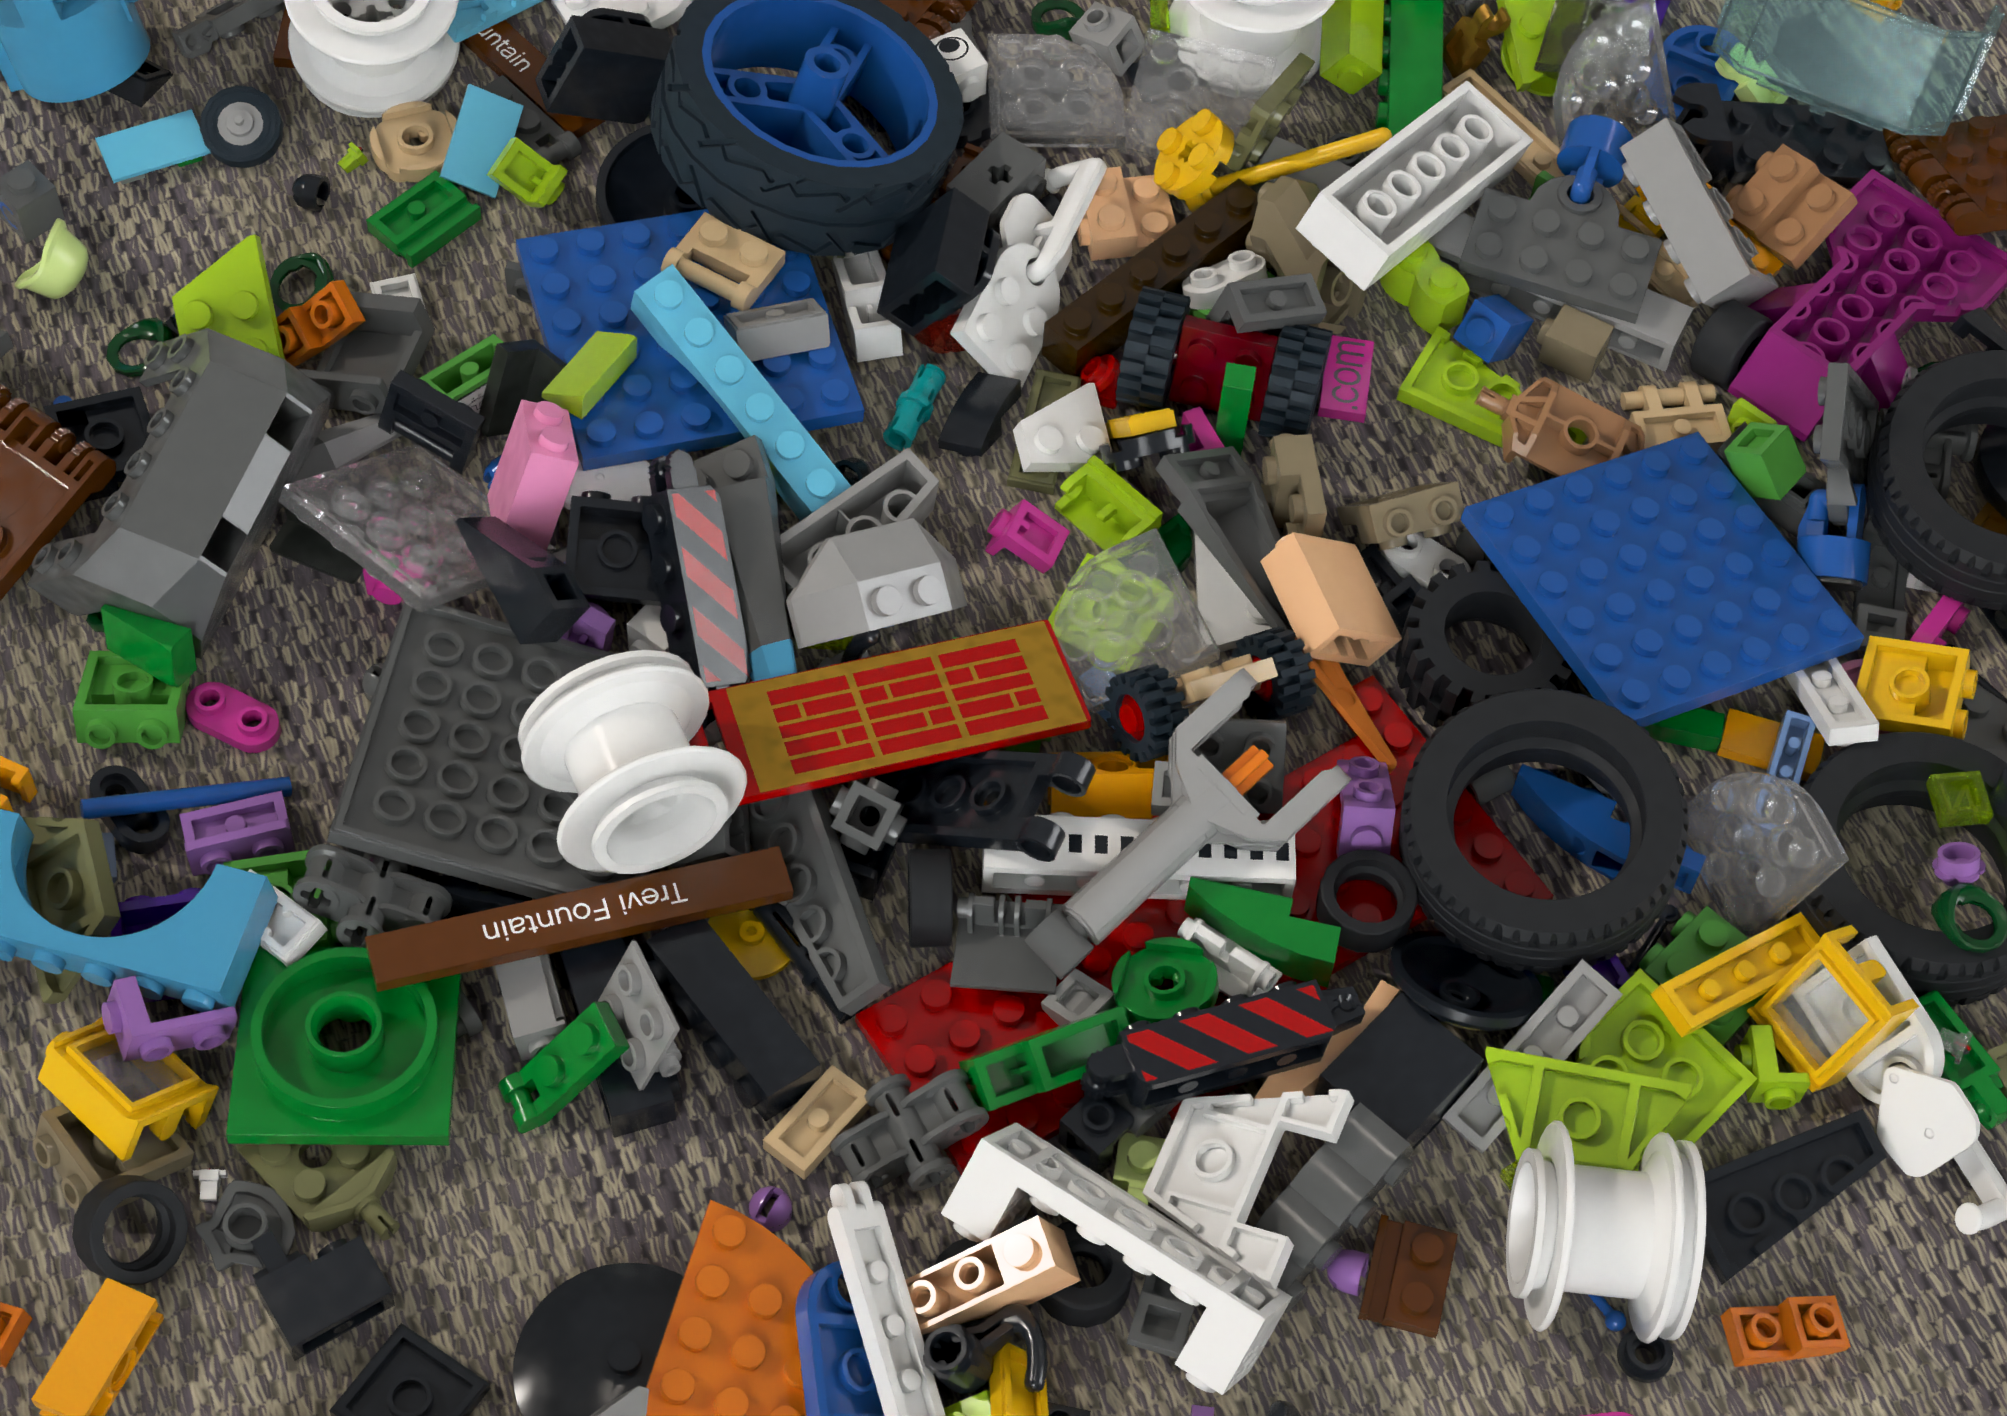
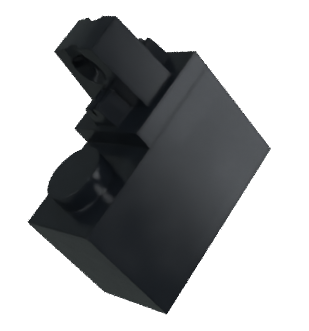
[251,1231,395,1361]

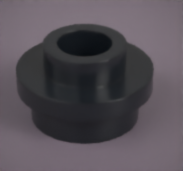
[1617,1330,1673,1383]

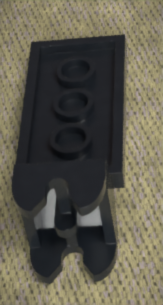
[1671,83,1897,189]

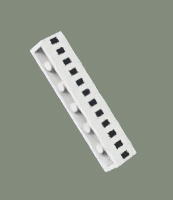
[982,812,1296,900]

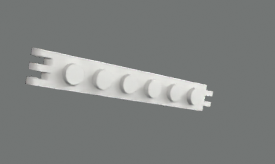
[827,1181,946,1416]

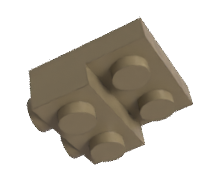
[1260,433,1327,538]
[1337,481,1464,551]
[33,1074,194,1211]

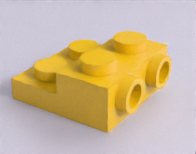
[1856,635,1978,740]

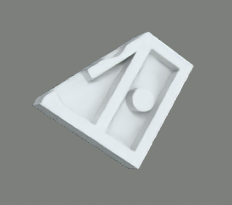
[1013,383,1113,472]

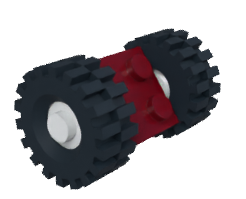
[1116,286,1333,438]

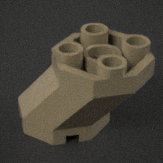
[1246,175,1367,335]

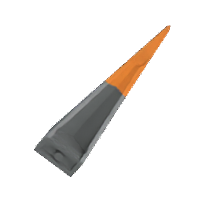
[1155,446,1397,774]

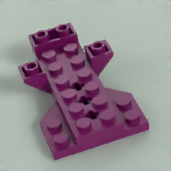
[1728,169,2007,442]

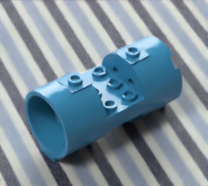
[0,0,150,103]

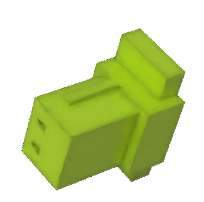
[337,142,369,174]

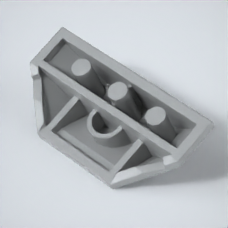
[786,518,967,649]

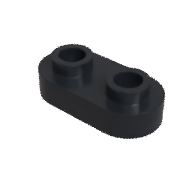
[89,765,170,854]

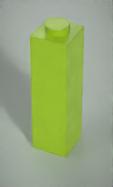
[1319,0,1384,95]

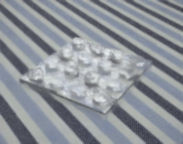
[278,444,556,612]

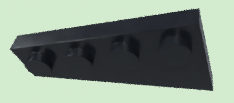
[1704,1109,1887,1285]

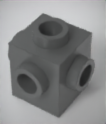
[829,777,908,855]

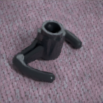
[923,1304,1048,1394]

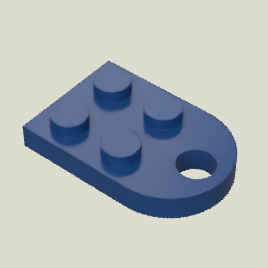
[1630,25,1742,122]
[795,1261,884,1416]

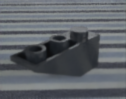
[455,517,590,645]

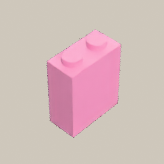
[487,399,579,551]

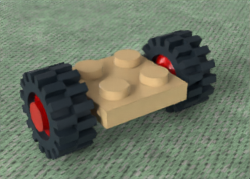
[1104,626,1317,763]

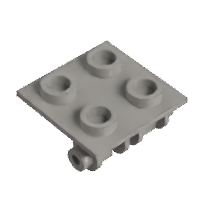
[598,941,682,1091]

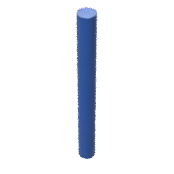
[80,776,292,819]

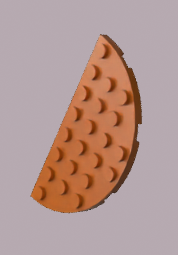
[646,1200,814,1416]

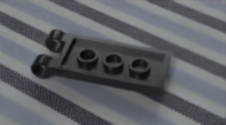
[861,750,1096,862]

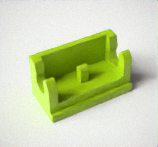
[1055,454,1163,560]

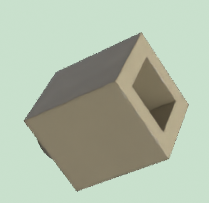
[1536,304,1615,383]

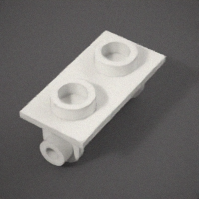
[1177,917,1283,998]

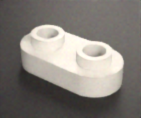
[1182,250,1268,310]
[1381,532,1471,589]

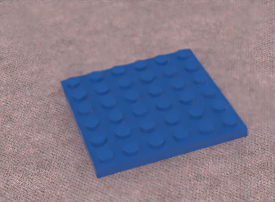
[516,209,865,471]
[1460,432,1865,727]

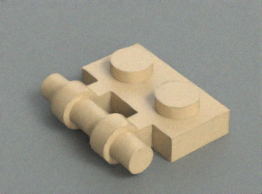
[1620,381,1732,453]

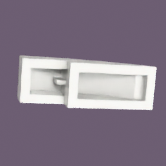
[831,250,903,362]

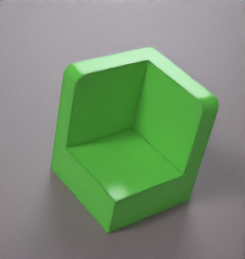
[1724,422,1806,500]

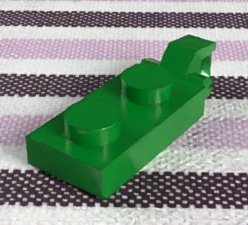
[1918,990,2007,1130]

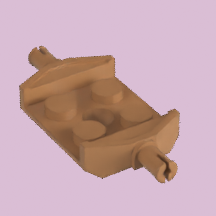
[1474,377,1645,477]

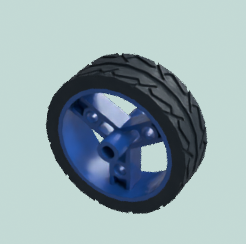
[650,0,964,256]

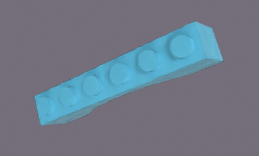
[630,264,851,521]

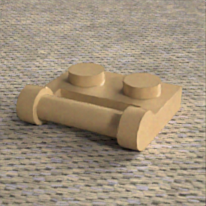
[661,212,786,311]

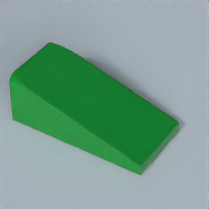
[101,604,197,687]

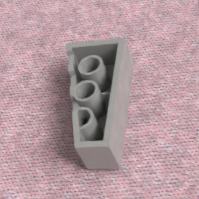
[1620,117,1779,309]
[780,448,939,645]

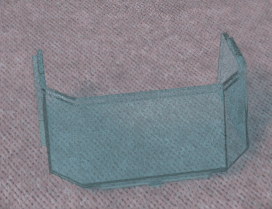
[1711,0,2005,136]

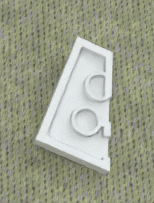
[1193,531,1272,658]

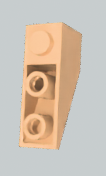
[905,1215,1081,1335]

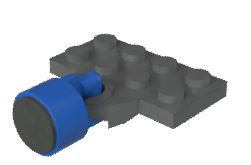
[1458,114,1663,324]
[1796,362,1879,591]

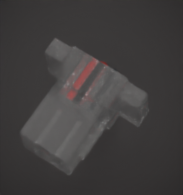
[1939,1027,1973,1065]

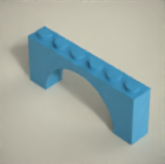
[0,809,278,1012]

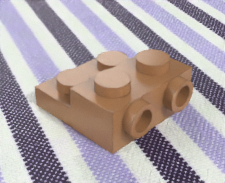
[1726,144,1858,270]

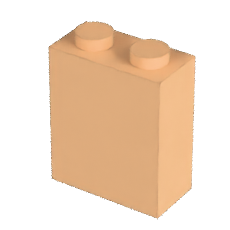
[1260,532,1402,667]

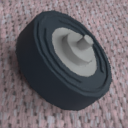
[200,85,284,168]

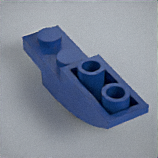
[1511,764,1706,894]

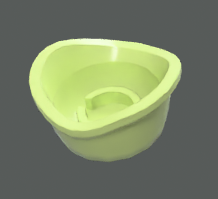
[14,218,89,299]

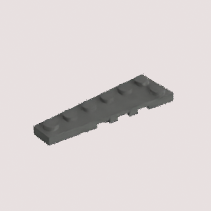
[748,788,892,1016]

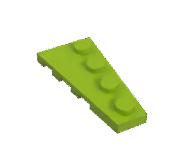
[1396,325,1587,448]

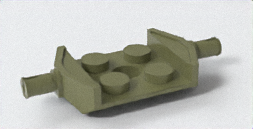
[230,1068,400,1241]

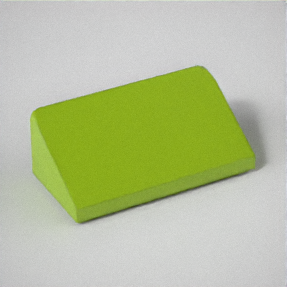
[542,331,637,420]

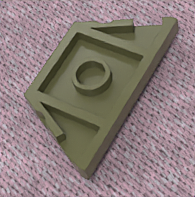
[1223,52,1315,172]
[22,817,121,1004]

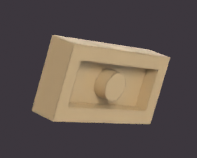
[763,1065,870,1180]

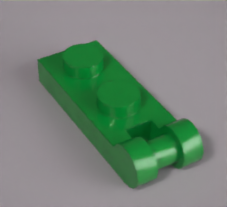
[498,1001,630,1134]

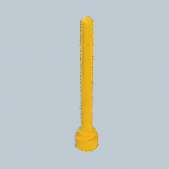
[1185,127,1392,213]

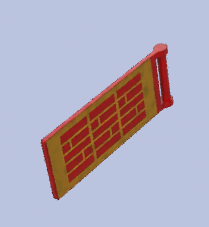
[689,620,1091,806]

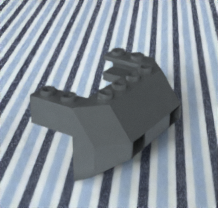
[27,328,331,659]

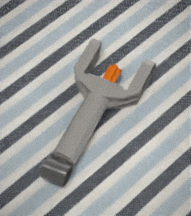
[1024,668,1352,980]

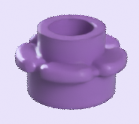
[1932,842,1986,887]

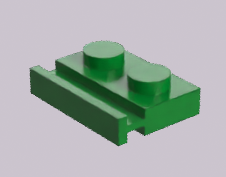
[366,170,482,268]

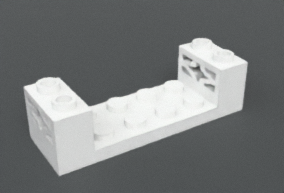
[941,1122,1292,1395]

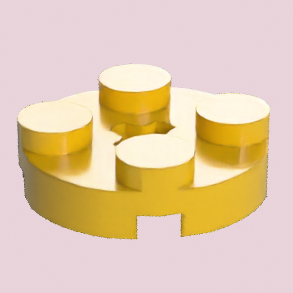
[1154,108,1234,200]

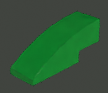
[1184,877,1341,988]
[959,1006,1129,1111]

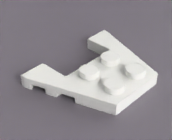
[1142,1089,1354,1291]

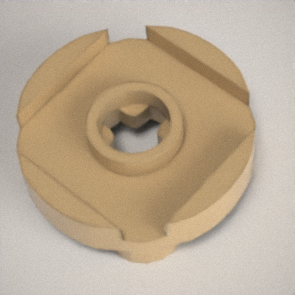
[370,101,457,182]

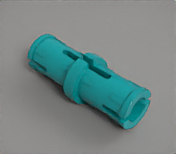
[883,363,946,451]

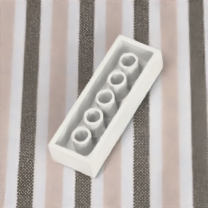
[1295,81,1534,291]

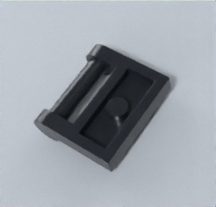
[378,369,485,475]

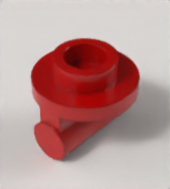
[1080,354,1120,409]

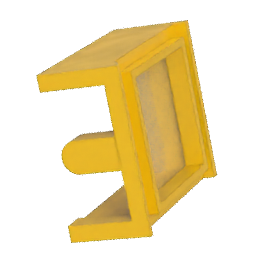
[1747,925,1920,1093]
[37,1017,219,1162]

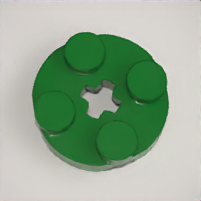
[1111,937,1219,1025]

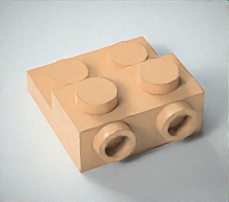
[1068,166,1176,261]

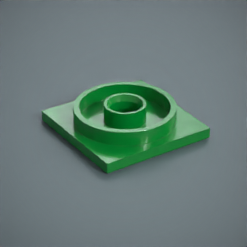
[226,946,462,1146]

